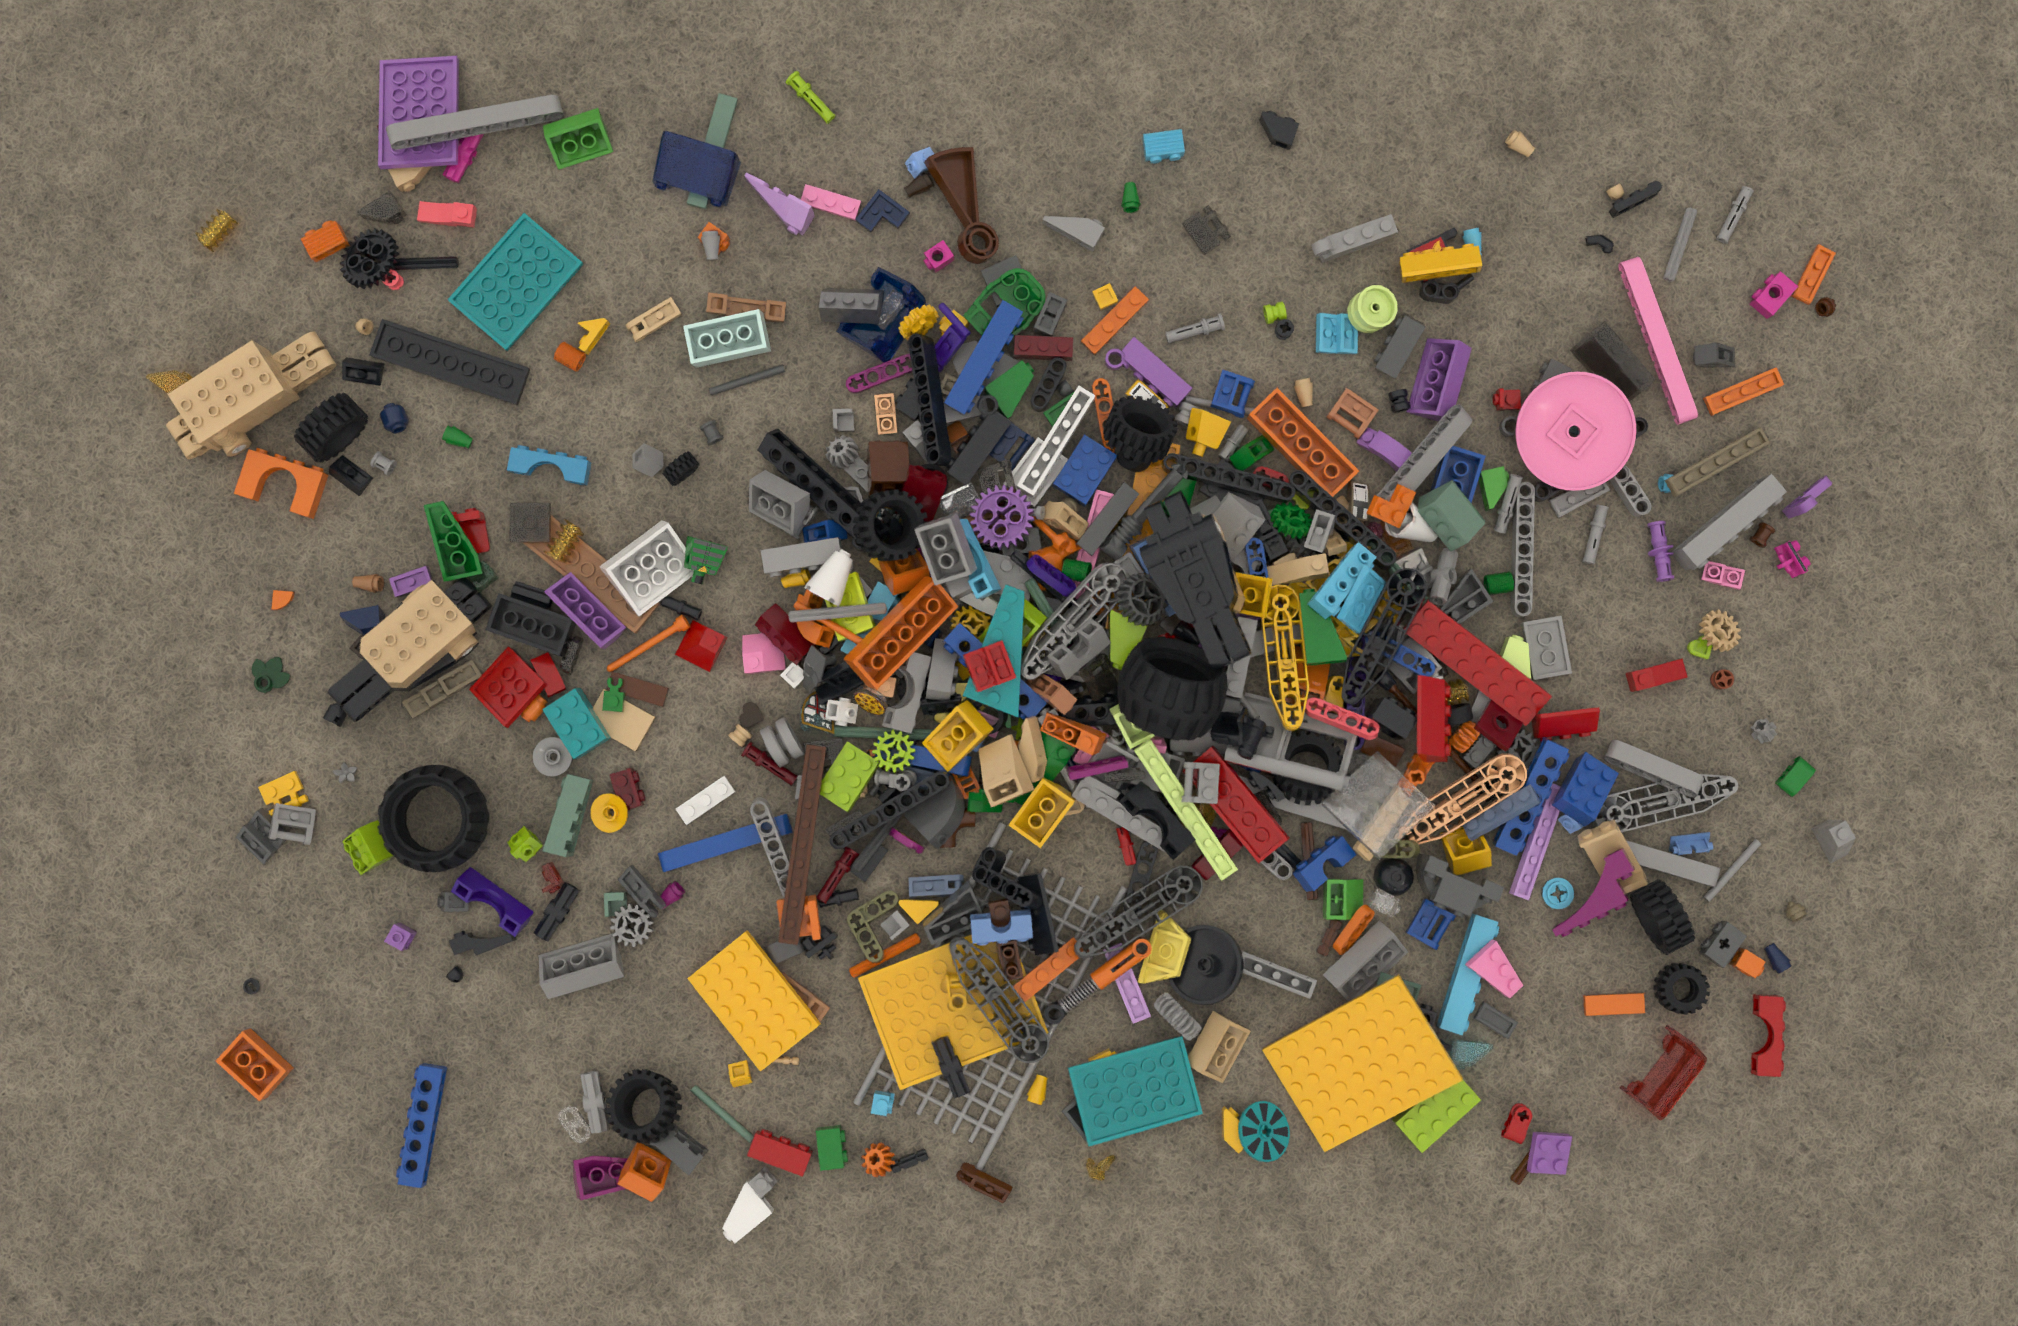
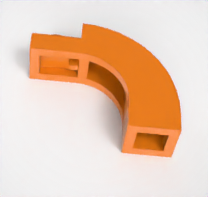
[796,578,835,648]

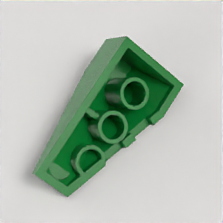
[1014,725,1076,805]

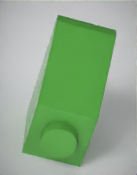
[1478,466,1509,511]

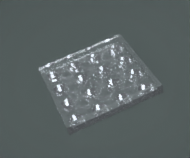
[1322,751,1435,860]

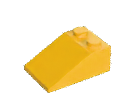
[922,700,994,772]

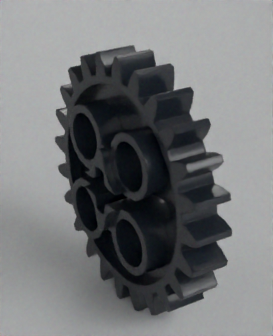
[340,228,400,289]

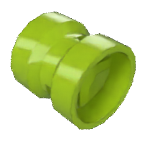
[1263,301,1287,325]

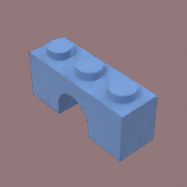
[970,909,1033,945]

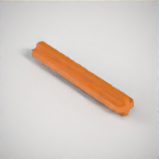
[849,933,921,978]

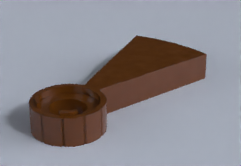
[924,147,999,264]

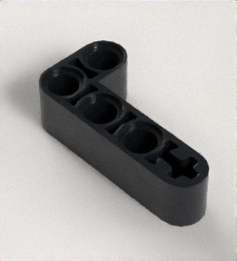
[972,847,1042,910]

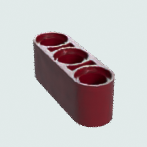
[1191,829,1244,881]

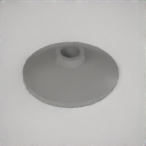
[533,737,572,776]

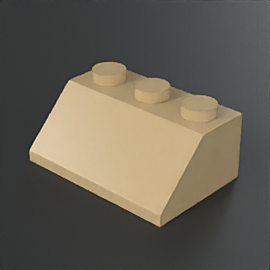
[1188,1011,1251,1083]

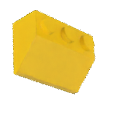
[1009,778,1076,848]

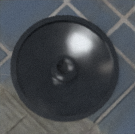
[1168,925,1244,1005]

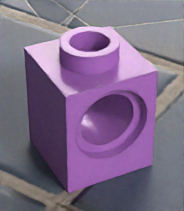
[384,923,417,951]

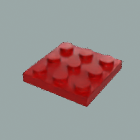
[469,646,548,728]

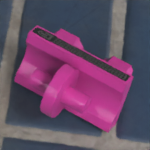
[1774,540,1811,578]

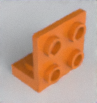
[777,895,821,940]

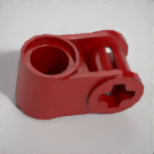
[1501,1103,1532,1144]

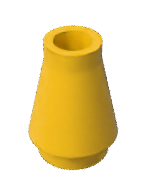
[781,568,811,588]
[1027,1074,1048,1105]

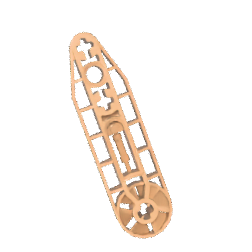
[1395,753,1527,844]

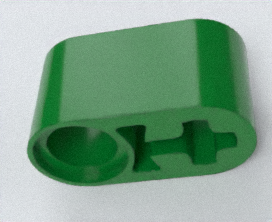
[1775,756,1816,797]

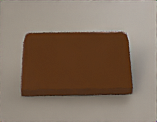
[1360,737,1405,767]

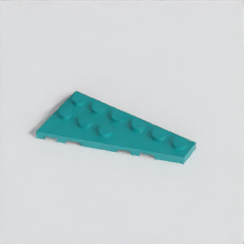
[963,584,1025,717]

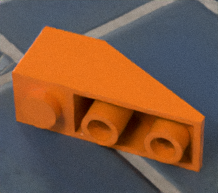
[1040,712,1107,756]

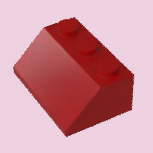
[1532,707,1600,742]

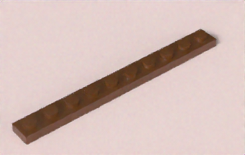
[778,745,827,945]

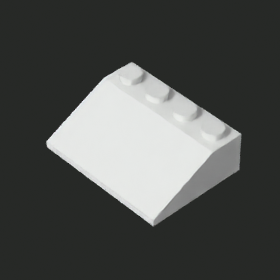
[600,520,694,616]

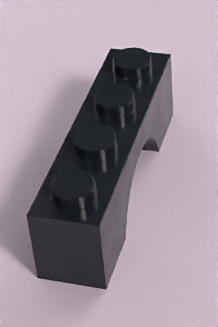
[1119,781,1196,860]

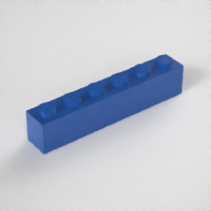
[944,300,1024,415]

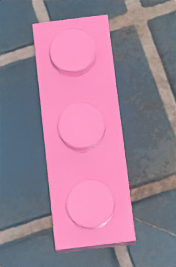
[801,184,861,221]

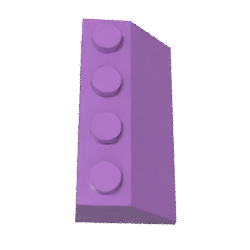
[1407,338,1472,421]
[545,572,626,649]

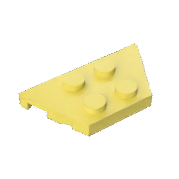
[1138,910,1191,984]

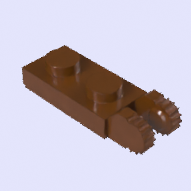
[956,1162,1013,1203]

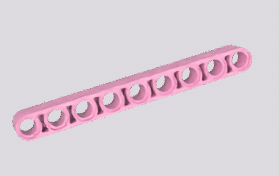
[1618,257,1698,425]

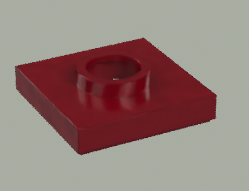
[1474,700,1523,752]

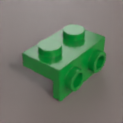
[968,789,1014,813]

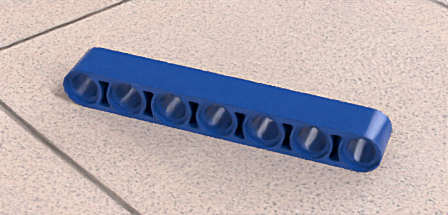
[658,814,793,872]

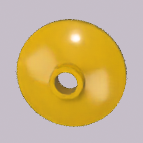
[590,793,628,833]

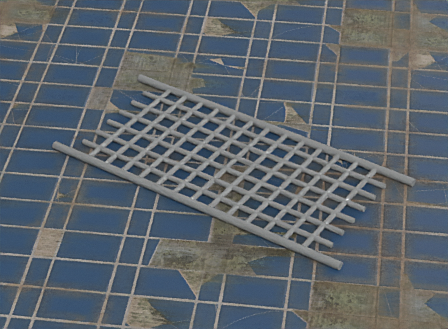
[853,822,1128,1171]

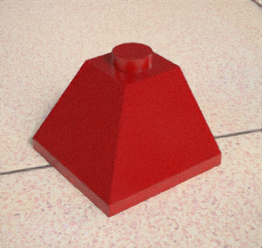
[675,620,728,672]

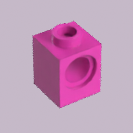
[923,240,955,273]

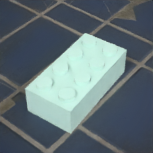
[683,309,771,368]

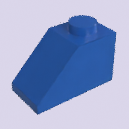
[802,520,848,543]

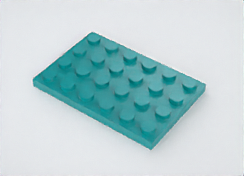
[447,213,584,351]
[1067,1036,1203,1146]

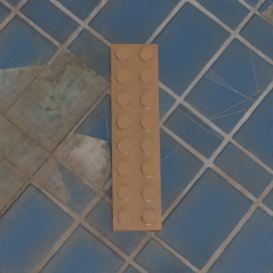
[514,505,661,634]

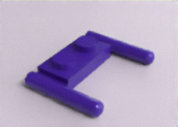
[935,303,971,373]

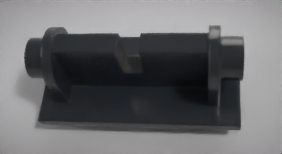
[921,692,961,715]

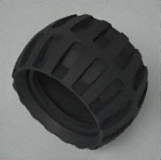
[1117,637,1227,741]
[377,765,489,872]

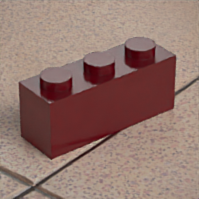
[1014,335,1073,361]
[755,603,816,666]

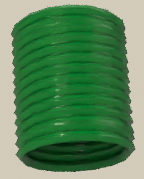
[1062,558,1092,582]
[1483,571,1514,595]

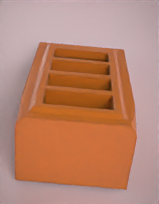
[952,766,981,799]

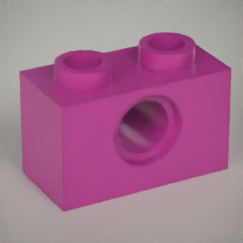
[1750,271,1798,319]

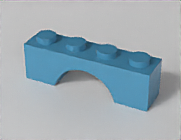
[507,445,591,486]

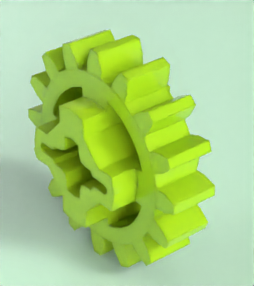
[872,730,916,773]

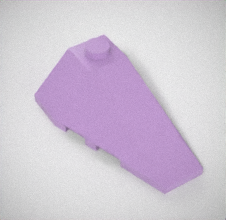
[744,173,815,235]

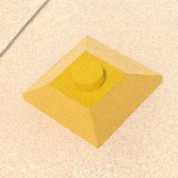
[1235,572,1272,618]

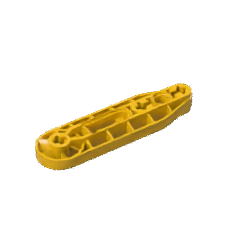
[1261,584,1309,731]

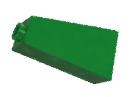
[1299,589,1347,666]

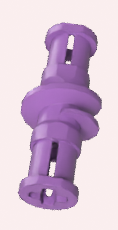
[1647,521,1674,582]

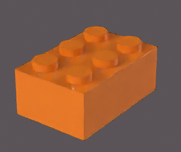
[216,1028,294,1101]

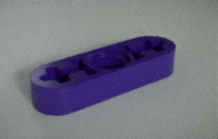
[1026,554,1076,597]

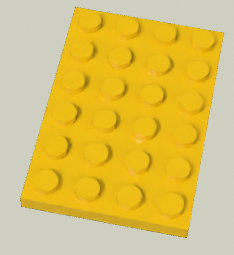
[687,930,821,1072]

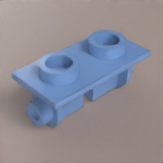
[1669,832,1713,856]

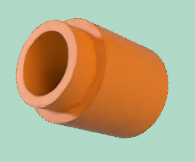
[520,695,548,722]

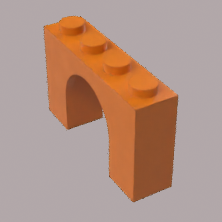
[234,448,328,519]

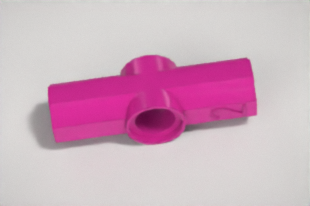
[442,134,484,184]

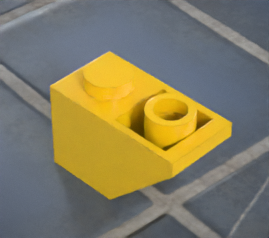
[1222,1106,1243,1154]

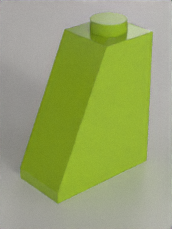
[1108,610,1147,670]

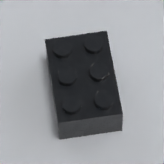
[1365,696,1417,740]

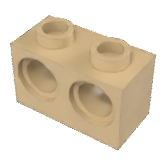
[1043,502,1089,540]

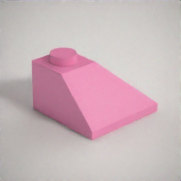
[742,633,786,674]

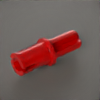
[1116,827,1137,866]

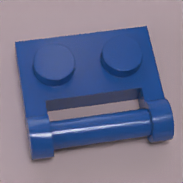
[1210,370,1255,418]
[1406,898,1456,950]

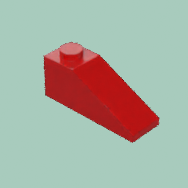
[1625,659,1687,692]

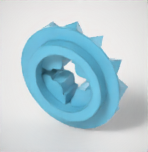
[1542,878,1574,909]

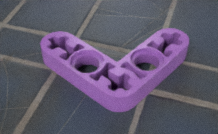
[1782,476,1832,519]

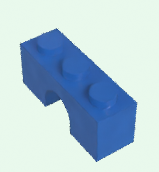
[1292,836,1356,892]

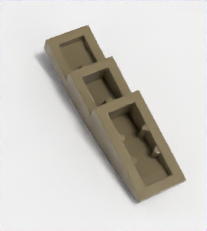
[402,660,482,720]

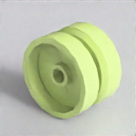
[1347,285,1398,333]

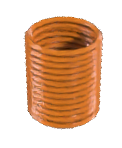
[554,342,586,372]

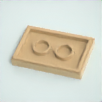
[593,689,656,751]

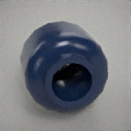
[380,403,409,434]

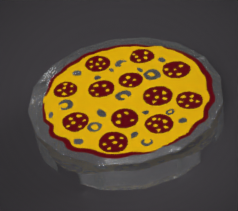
[852,686,890,717]

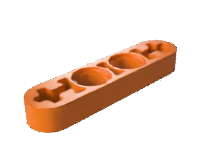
[1092,378,1116,453]

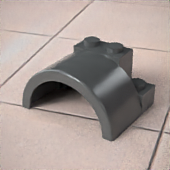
[1416,853,1505,918]

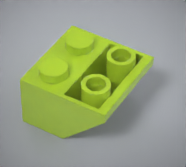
[342,820,393,875]

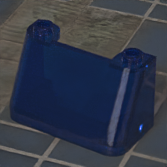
[652,131,741,207]
[836,267,926,363]

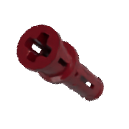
[741,741,798,786]
[816,846,859,904]

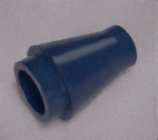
[1764,943,1792,974]

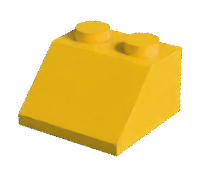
[1440,827,1492,875]

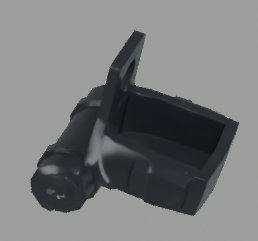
[1210,707,1267,760]

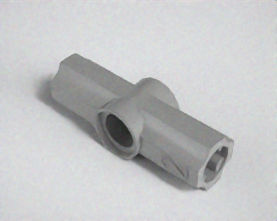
[1429,548,1458,606]
[581,1071,609,1134]

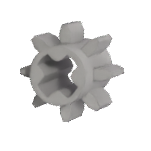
[1751,718,1777,744]

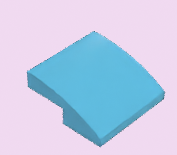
[1316,313,1358,354]

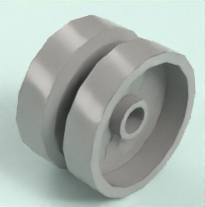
[760,717,805,768]

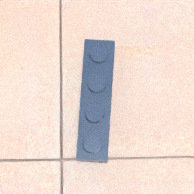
[1463,784,1541,841]

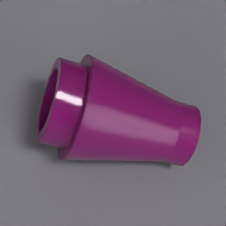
[660,881,685,909]

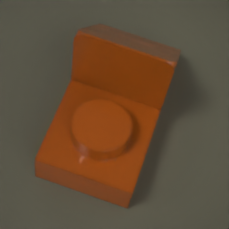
[947,421,969,454]

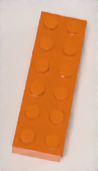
[1246,388,1359,497]
[843,576,959,690]

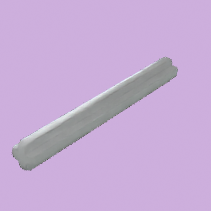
[789,603,887,622]

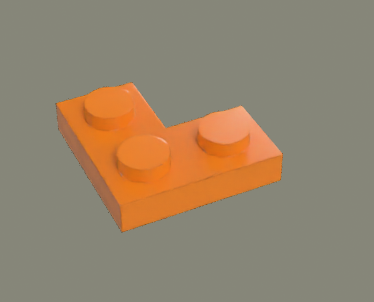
[1366,484,1416,529]

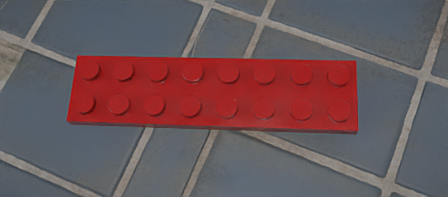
[1403,599,1552,726]

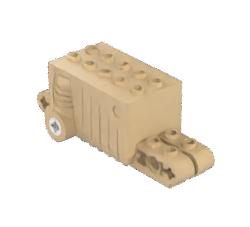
[166,331,337,459]

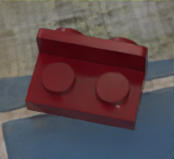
[609,768,646,810]

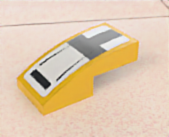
[1125,379,1169,409]

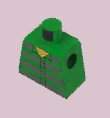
[684,536,728,584]

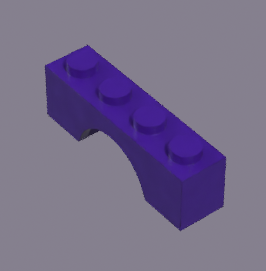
[451,867,534,937]

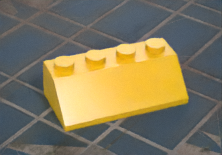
[1399,244,1482,283]

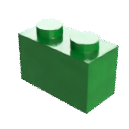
[816,1125,848,1171]

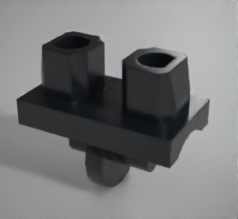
[802,925,838,960]

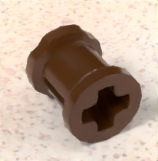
[1749,522,1776,548]

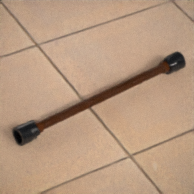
[1374,670,1498,802]

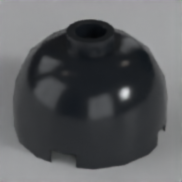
[1373,858,1414,896]

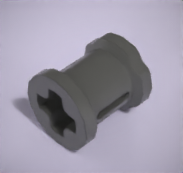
[700,420,724,445]

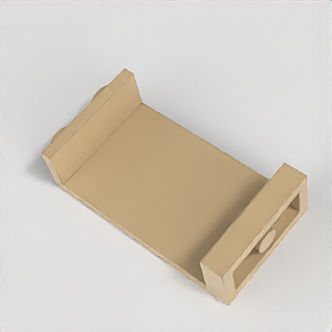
[1577,819,1648,894]

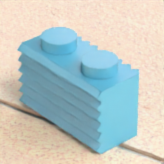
[1142,129,1185,163]

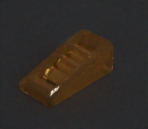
[1376,521,1413,557]

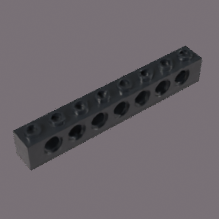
[757,429,891,547]

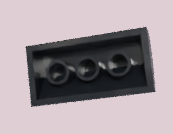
[1016,871,1059,955]

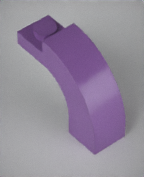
[1356,427,1412,472]

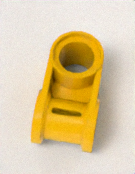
[1323,676,1344,714]
[945,972,967,1011]

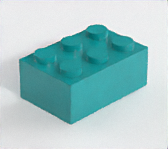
[542,688,611,759]

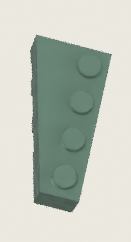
[543,774,593,857]

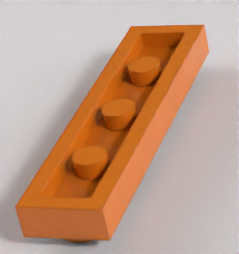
[1081,286,1149,355]
[1703,367,1784,416]
[1013,937,1084,1002]

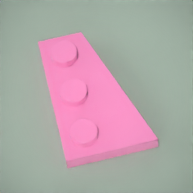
[1465,940,1523,998]

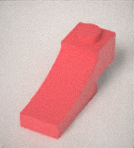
[417,201,477,228]

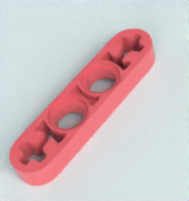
[1305,697,1380,740]

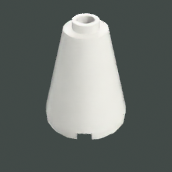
[1385,502,1438,542]
[804,549,853,606]

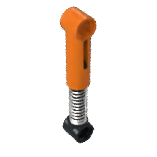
[1044,937,1152,1024]

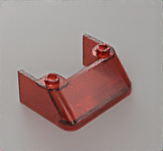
[1620,1025,1707,1121]

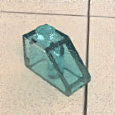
[1448,1039,1493,1070]

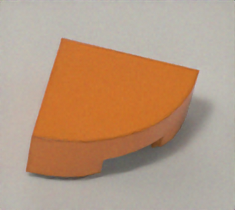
[271,590,295,610]

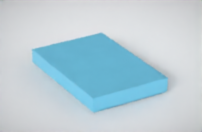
[1337,565,1387,635]

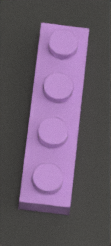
[1103,942,1151,1024]

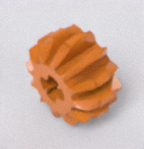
[1448,720,1480,753]
[861,1143,895,1177]

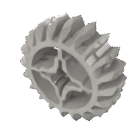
[1154,992,1201,1041]

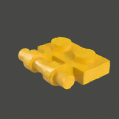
[258,771,309,816]

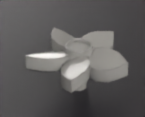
[333,762,357,783]

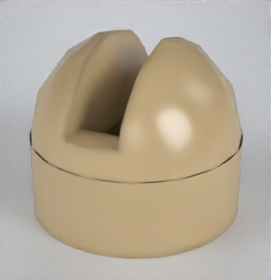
[1606,184,1624,200]
[356,319,373,335]

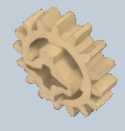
[1699,609,1741,652]

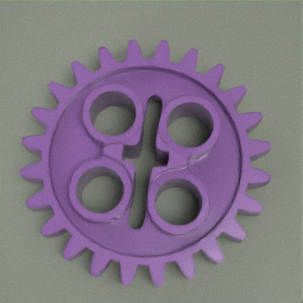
[970,485,1034,549]

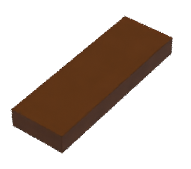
[606,671,669,707]

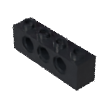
[1058,693,1118,726]

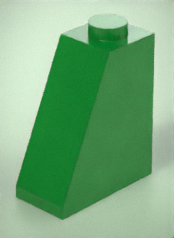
[984,360,1034,420]

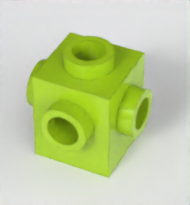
[507,826,543,862]

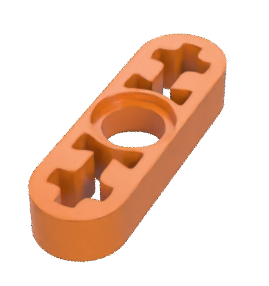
[1333,904,1375,955]

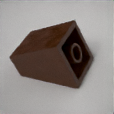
[867,440,910,499]

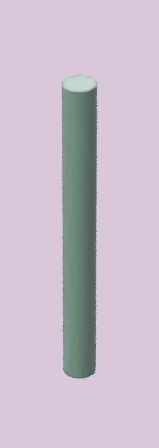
[690,1085,754,1143]

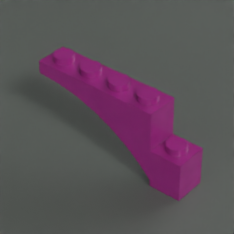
[1552,848,1635,937]

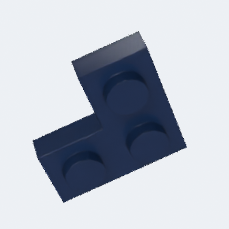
[855,189,910,232]

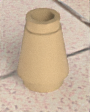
[1505,130,1535,157]
[1294,378,1313,407]

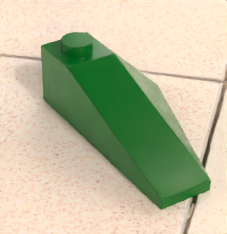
[424,501,483,582]

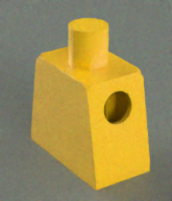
[1186,408,1231,457]

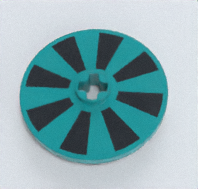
[1238,1101,1290,1162]

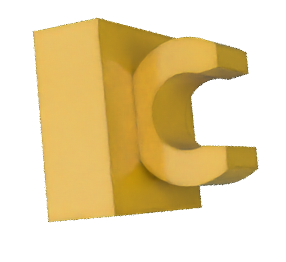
[1092,283,1118,310]

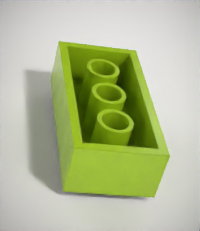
[1391,1080,1481,1153]

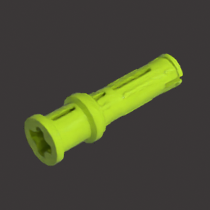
[785,71,836,124]

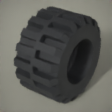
[1653,963,1710,1015]

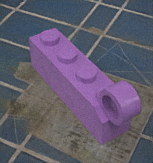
[1105,337,1192,409]

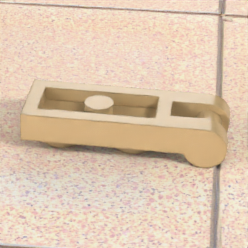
[625,297,682,342]

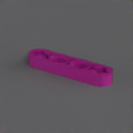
[846,354,913,394]

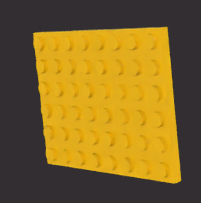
[858,934,1048,1090]
[1262,974,1463,1152]

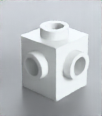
[825,697,858,726]

